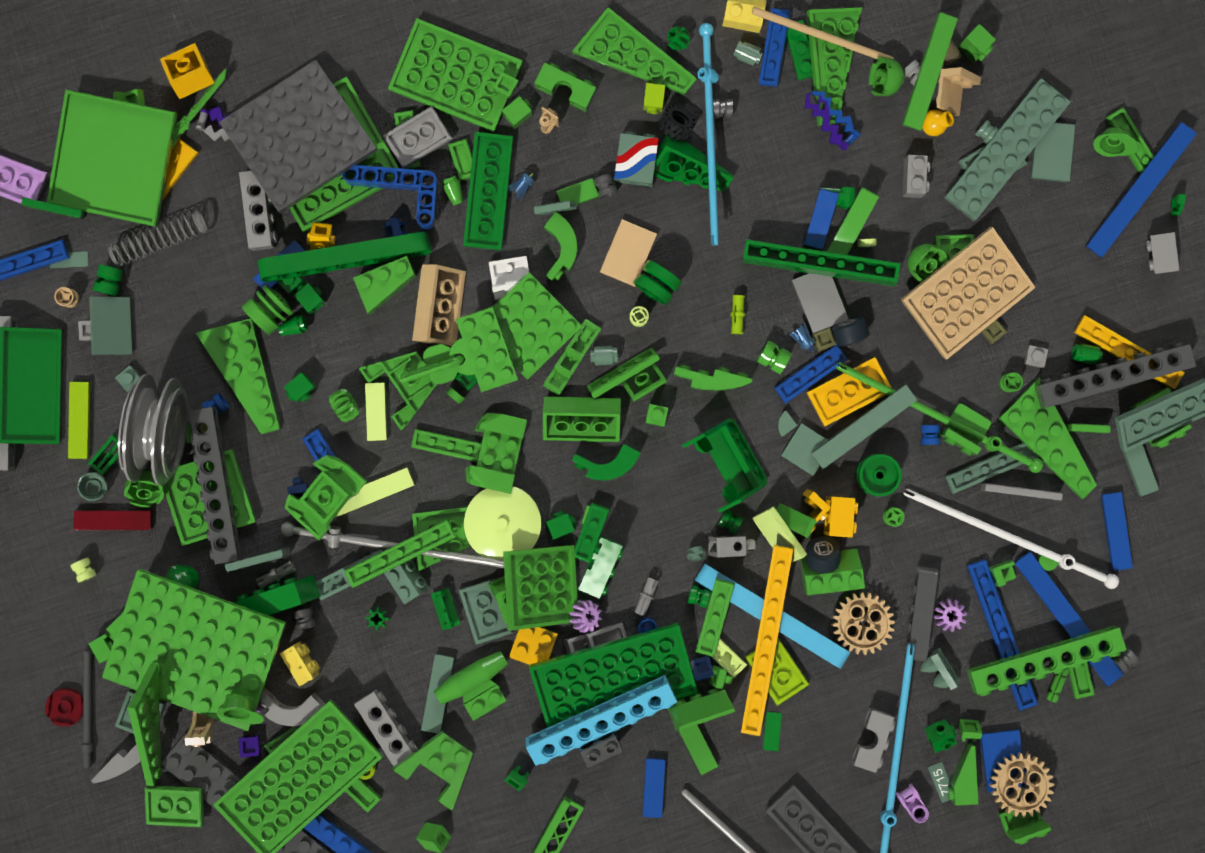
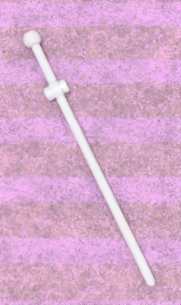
[903,489,1119,589]

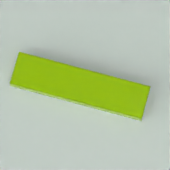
[68,382,91,459]

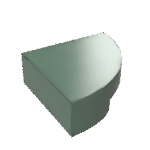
[778,410,797,437]

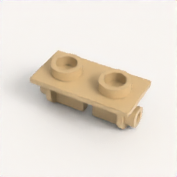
[539,107,560,134]

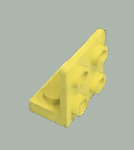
[280,641,320,687]

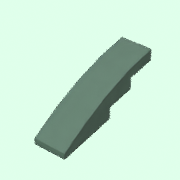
[316,548,385,600]

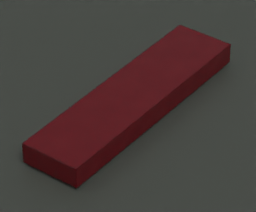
[74,511,152,530]

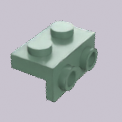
[384,560,429,604]

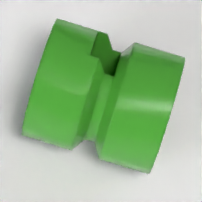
[756,340,792,375]

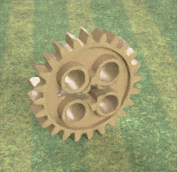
[831,592,895,655]
[989,752,1054,818]

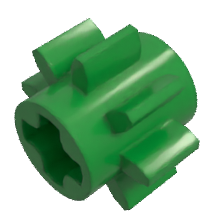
[667,26,690,51]
[365,606,390,631]

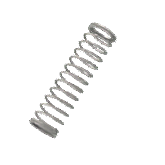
[108,211,208,268]

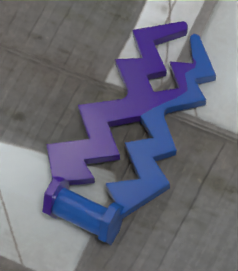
[804,91,860,150]

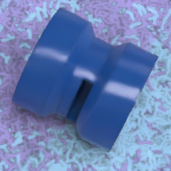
[202,393,229,414]
[921,425,940,445]
[638,618,657,633]

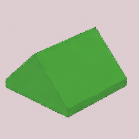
[622,363,667,403]

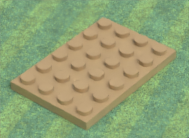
[901,227,1036,360]

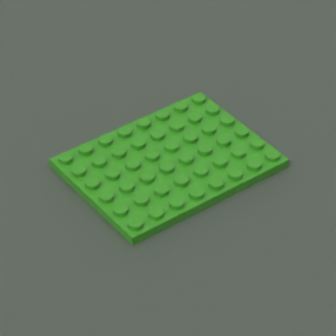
[102,569,287,731]

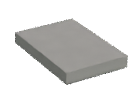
[383,106,452,169]
[792,273,849,334]

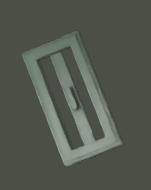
[534,201,577,215]

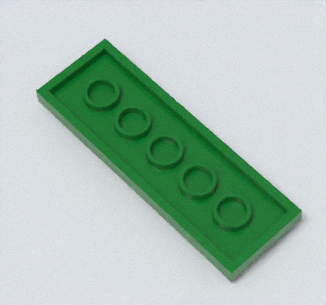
[463,132,513,251]

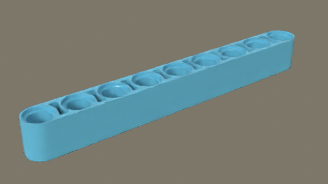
[695,563,851,669]

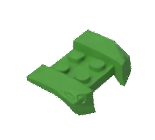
[465,413,527,494]
[285,455,367,541]

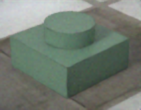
[115,365,141,392]

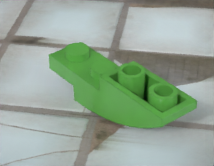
[673,365,752,391]

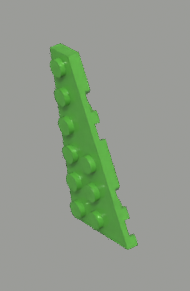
[806,7,862,126]
[196,318,281,434]

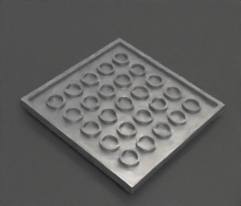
[219,60,378,214]

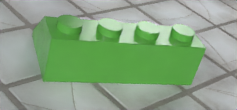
[543,397,621,442]

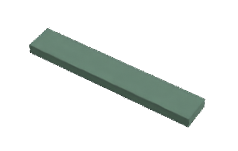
[811,384,917,469]
[945,443,1038,494]

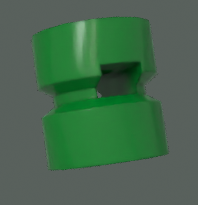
[92,264,124,297]

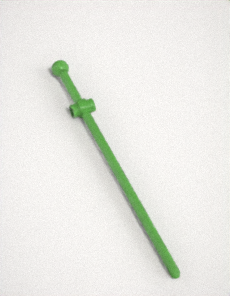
[836,362,1043,473]

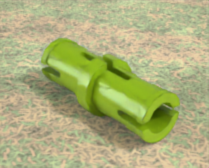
[730,295,746,334]

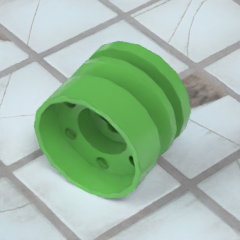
[241,284,294,335]

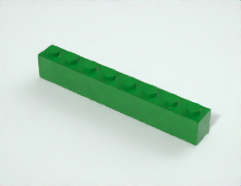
[743,240,901,287]

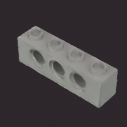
[239,171,277,251]
[354,689,418,767]

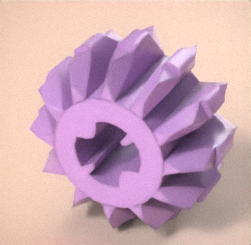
[933,599,967,632]
[569,600,602,633]

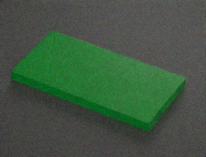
[0,327,62,444]

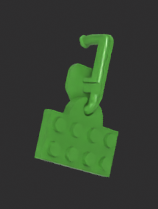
[400,306,518,392]

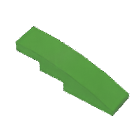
[826,187,879,255]
[543,319,601,396]

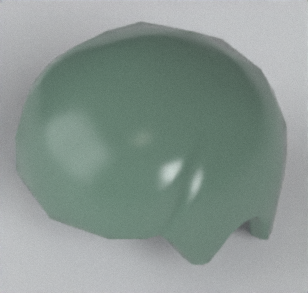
[77,472,108,501]

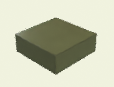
[981,319,1007,344]
[811,327,837,352]

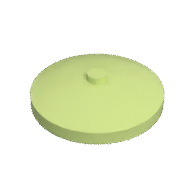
[464,486,541,560]

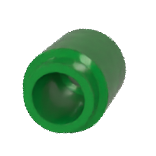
[1071,343,1103,366]

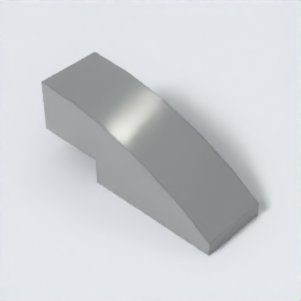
[563,622,627,654]
[91,744,141,783]

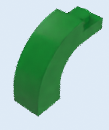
[572,444,640,480]

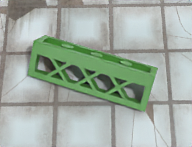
[532,796,584,853]

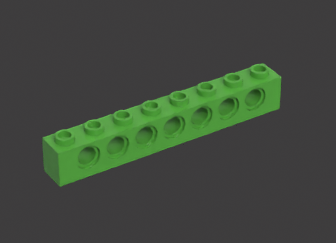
[966,626,1126,696]

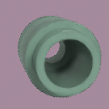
[733,41,763,66]
[590,346,618,366]

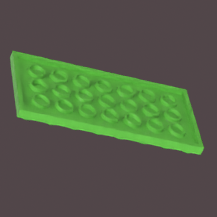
[213,699,383,853]

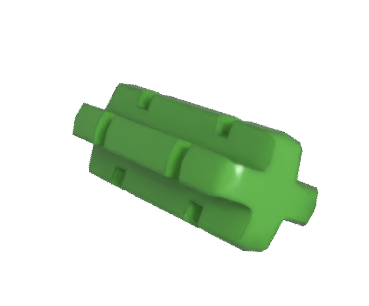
[1046,668,1069,703]

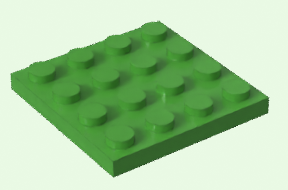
[493,271,582,380]
[164,449,257,546]
[503,545,578,631]

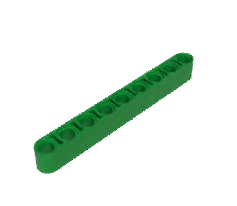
[257,232,432,282]

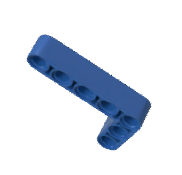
[342,165,438,229]

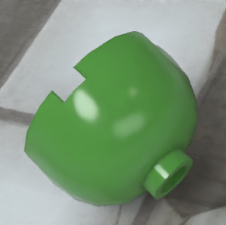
[869,57,905,96]
[907,244,947,282]
[124,470,164,507]

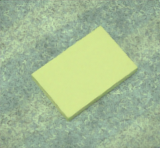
[752,507,807,563]

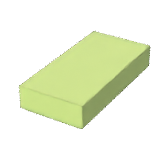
[711,638,747,678]

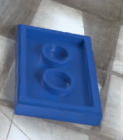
[980,729,1025,792]

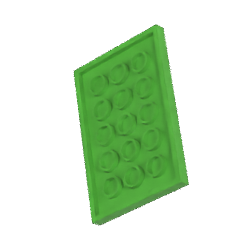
[388,18,523,133]

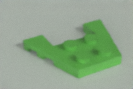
[359,351,438,431]
[392,731,473,810]

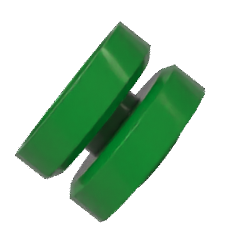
[633,260,682,306]
[855,454,902,496]

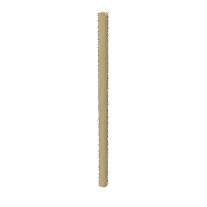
[752,7,894,59]

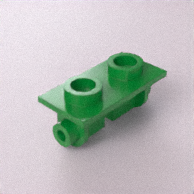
[431,588,460,630]

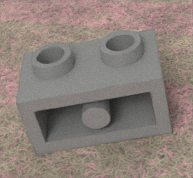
[902,155,930,198]
[1147,232,1179,274]

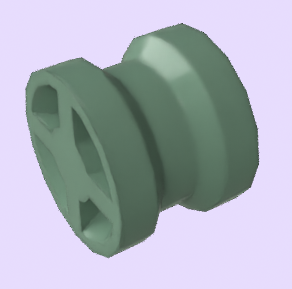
[975,120,999,144]

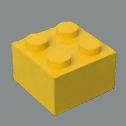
[160,43,215,99]
[824,496,858,537]

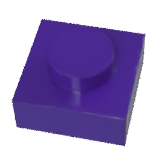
[239,735,261,758]

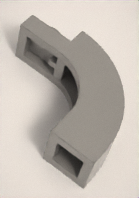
[259,688,326,726]

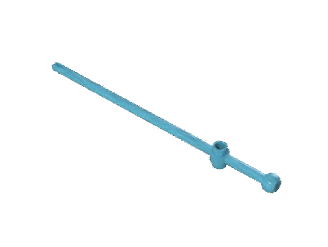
[697,23,719,246]
[880,643,915,853]

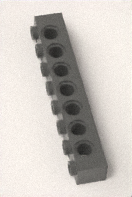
[1035,342,1196,408]
[187,407,242,564]

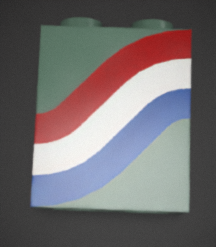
[614,131,659,187]

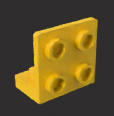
[802,489,831,533]

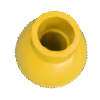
[922,110,954,136]

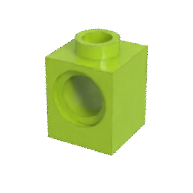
[643,83,665,114]

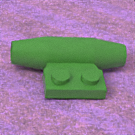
[433,651,508,721]

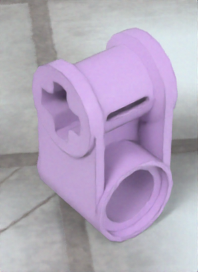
[895,784,929,823]

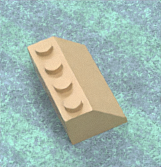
[412,264,466,346]

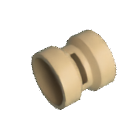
[54,287,80,308]

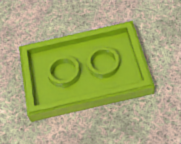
[745,638,809,706]

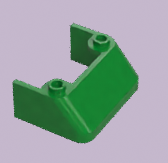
[682,418,767,513]

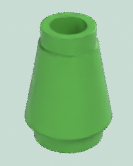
[442,176,464,206]

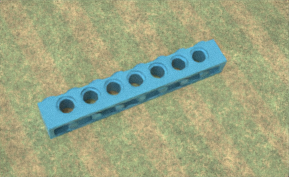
[525,675,677,766]

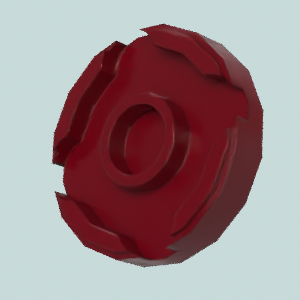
[45,688,83,727]

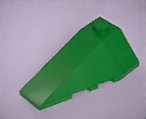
[654,134,734,192]

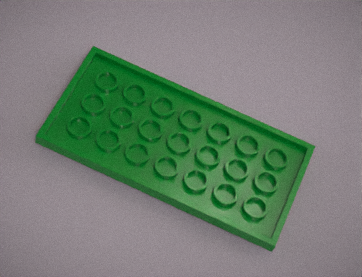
[529,622,698,728]

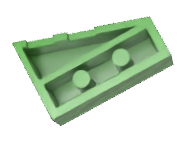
[353,256,417,315]

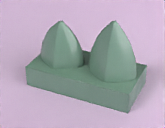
[920,648,960,690]

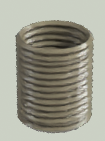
[943,38,963,67]

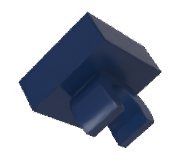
[384,218,408,238]
[287,477,309,498]
[690,656,715,681]

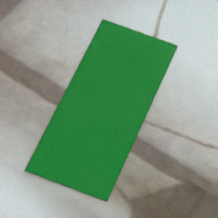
[763,712,782,751]

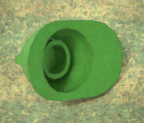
[1093,127,1139,157]
[217,693,264,724]

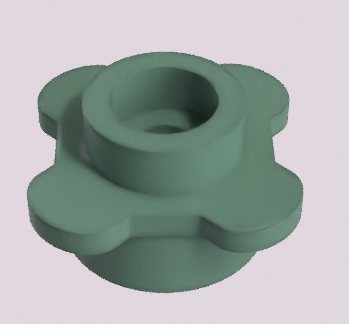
[687,546,706,561]

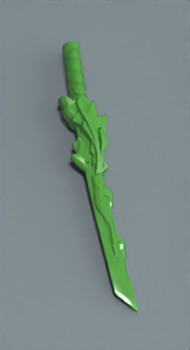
[171,68,226,151]

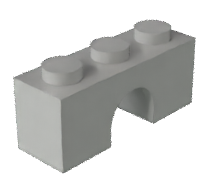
[851,707,895,773]

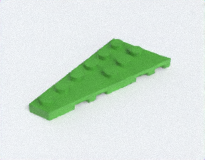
[572,7,697,95]
[998,377,1097,499]
[412,507,471,571]
[128,663,162,786]

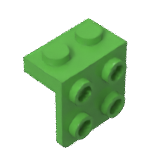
[940,404,991,456]
[998,800,1052,844]

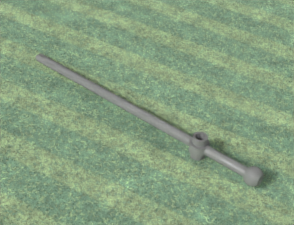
[281,522,504,568]
[682,789,756,853]

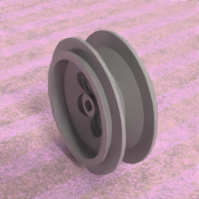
[118,374,189,486]

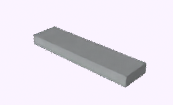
[980,483,1063,501]

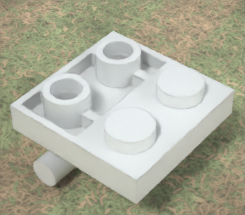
[489,256,529,301]

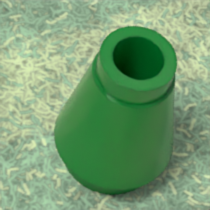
[278,315,309,336]

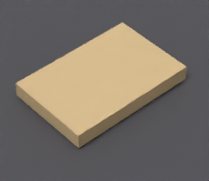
[600,219,657,287]

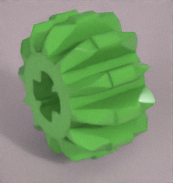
[329,388,359,422]

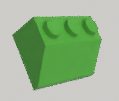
[800,549,865,595]
[668,688,735,731]

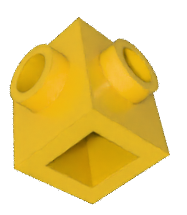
[307,222,336,250]

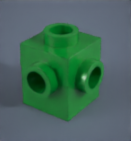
[924,719,957,753]

